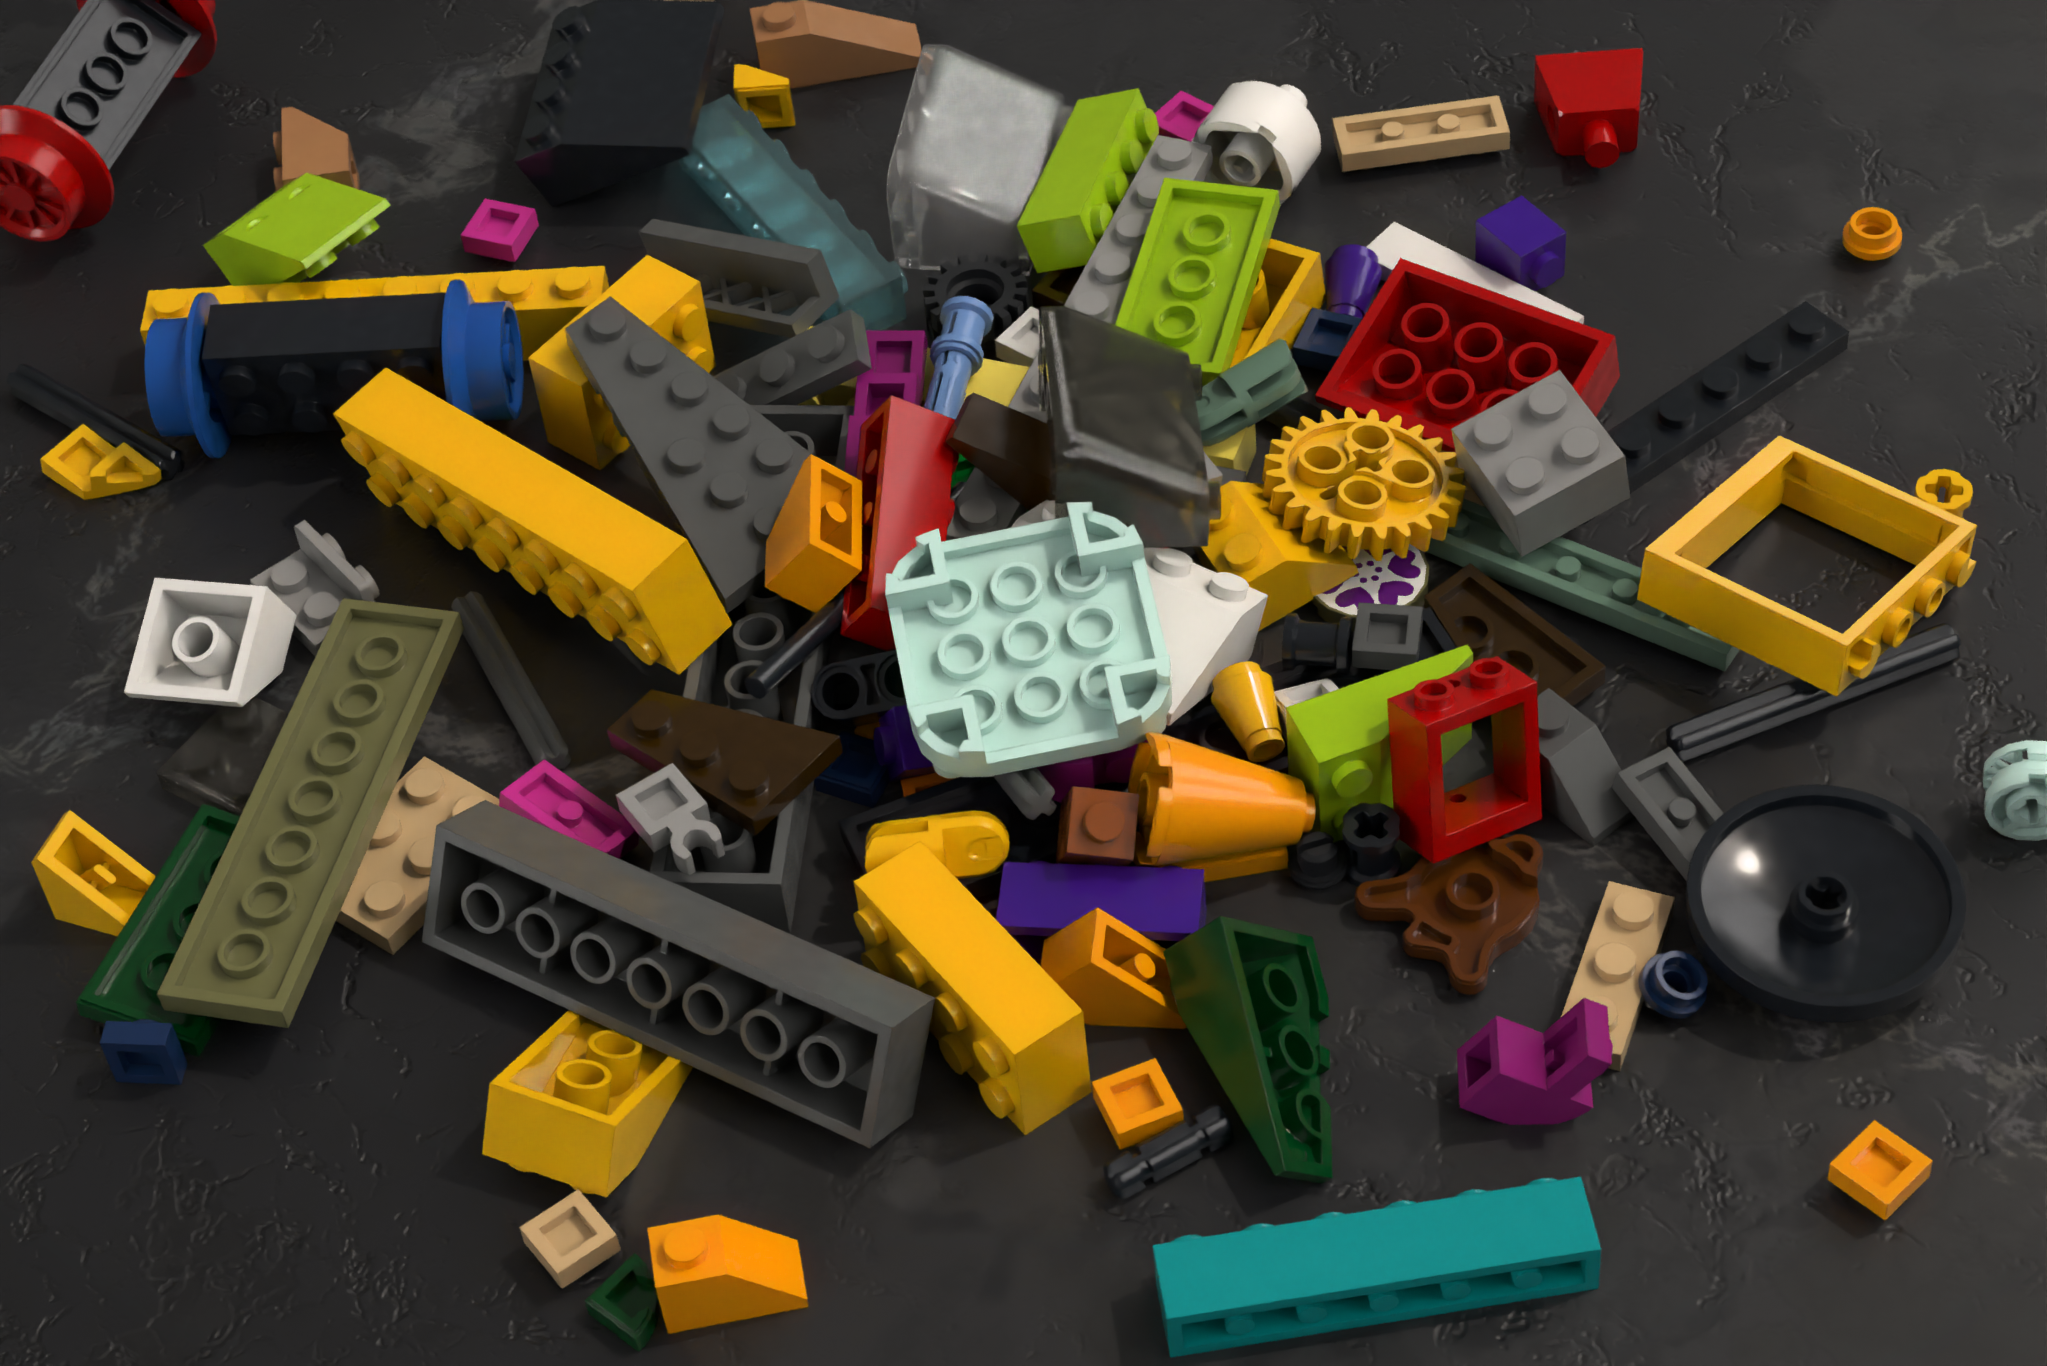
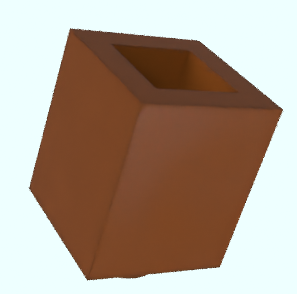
[1056,786,1139,866]

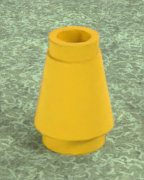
[1211,662,1285,762]

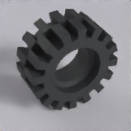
[923,253,1030,359]

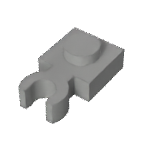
[616,763,725,875]

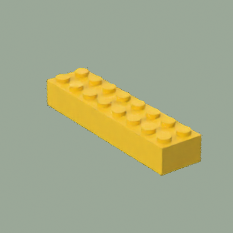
[333,367,732,675]

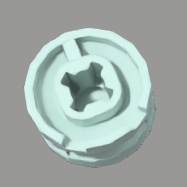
[1983,740,2047,841]

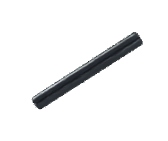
[1665,623,1961,762]

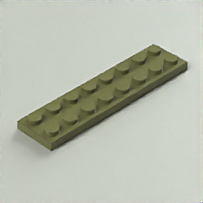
[157,598,464,1028]

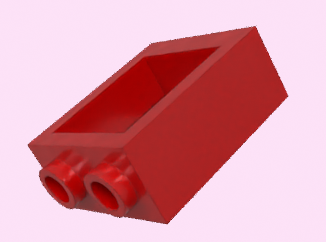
[1387,656,1542,864]

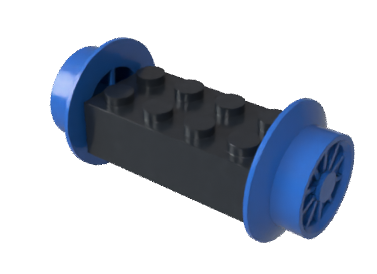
[145,279,524,458]

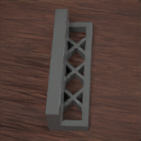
[639,219,839,338]

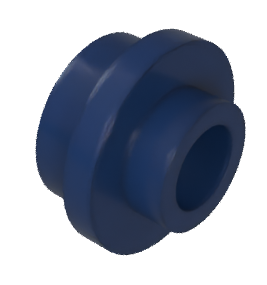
[1639,951,1707,1019]

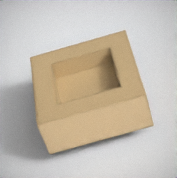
[519,1189,621,1289]

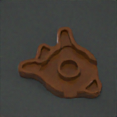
[1354,834,1543,995]

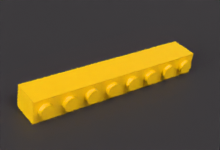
[140,266,609,361]

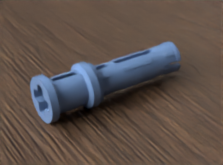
[924,296,994,420]

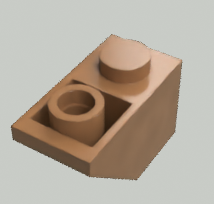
[273,107,360,191]

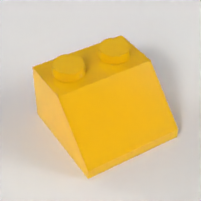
[1177,481,1359,631]

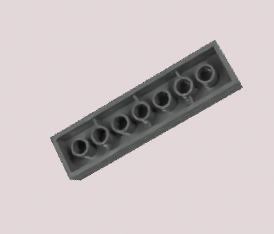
[422,800,935,1148]

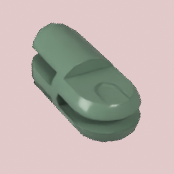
[1177,339,1308,446]

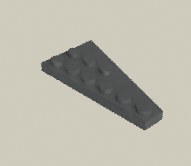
[565,296,813,614]

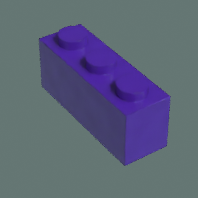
[996,861,1207,966]

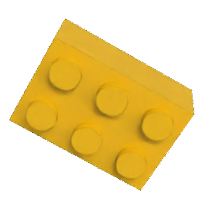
[528,255,716,470]

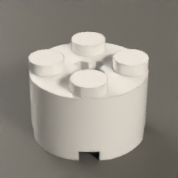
[1191,81,1321,206]

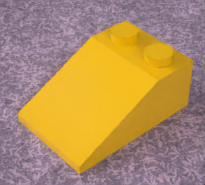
[1230,238,1326,368]
[482,1010,693,1198]

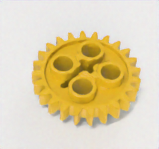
[1262,408,1466,561]

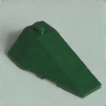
[1163,916,1333,1184]

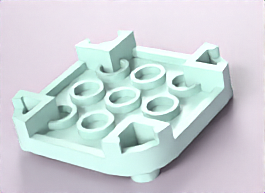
[885,502,1172,779]

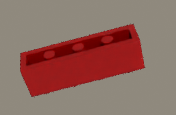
[840,395,959,651]

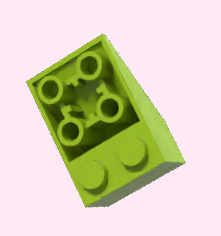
[203,172,391,286]

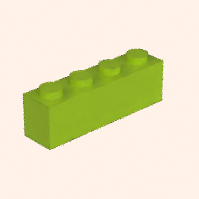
[1016,88,1159,274]

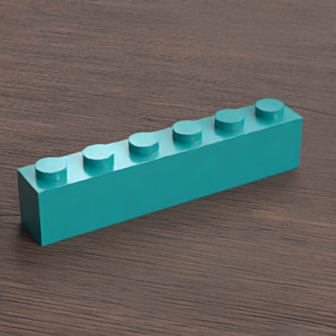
[1153,1177,1601,1358]

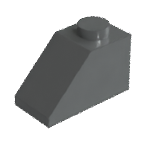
[1538,688,1634,847]

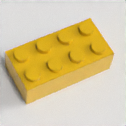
[854,841,1092,1135]

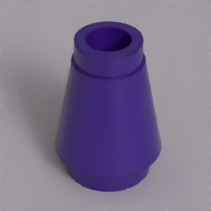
[1324,244,1382,318]

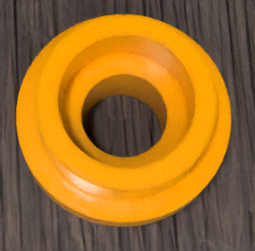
[1842,207,1902,261]

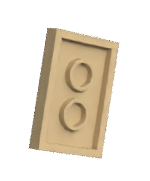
[336,756,499,955]

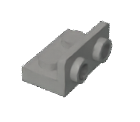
[250,520,380,657]

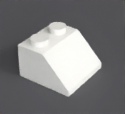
[124,578,297,707]

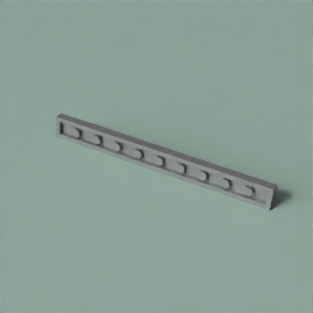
[946,135,1213,541]

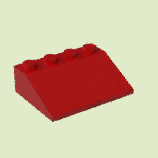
[1315,258,1620,453]

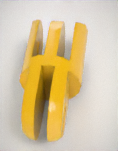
[865,810,1010,879]

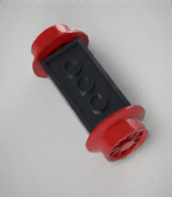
[0,0,217,241]

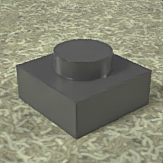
[1352,602,1423,670]

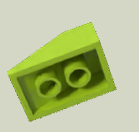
[1286,644,1473,843]

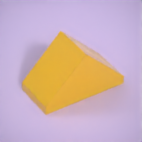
[31,810,156,937]

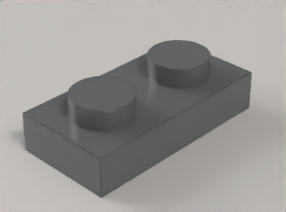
[1612,747,1724,881]

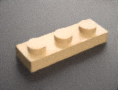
[1332,95,1510,172]
[1561,881,1675,1071]

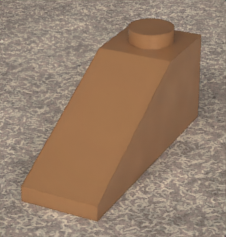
[750,0,924,89]

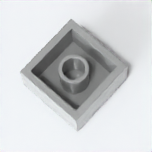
[1451,370,1630,557]

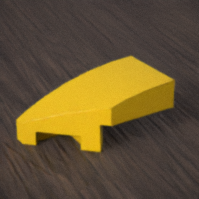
[41,424,162,500]

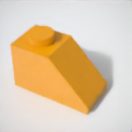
[765,454,862,613]
[1041,907,1187,1029]
[647,1214,809,1334]

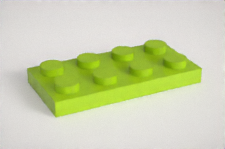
[1104,178,1280,386]

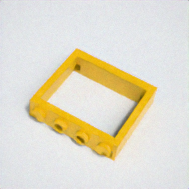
[1637,435,1977,697]

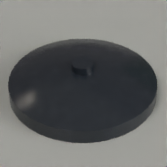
[1685,784,1966,1022]

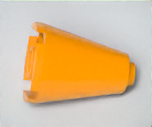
[1127,732,1316,867]

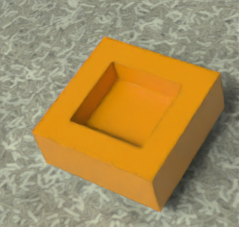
[1092,1058,1184,1150]
[1827,1120,1933,1221]

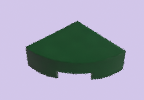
[585,1253,659,1352]

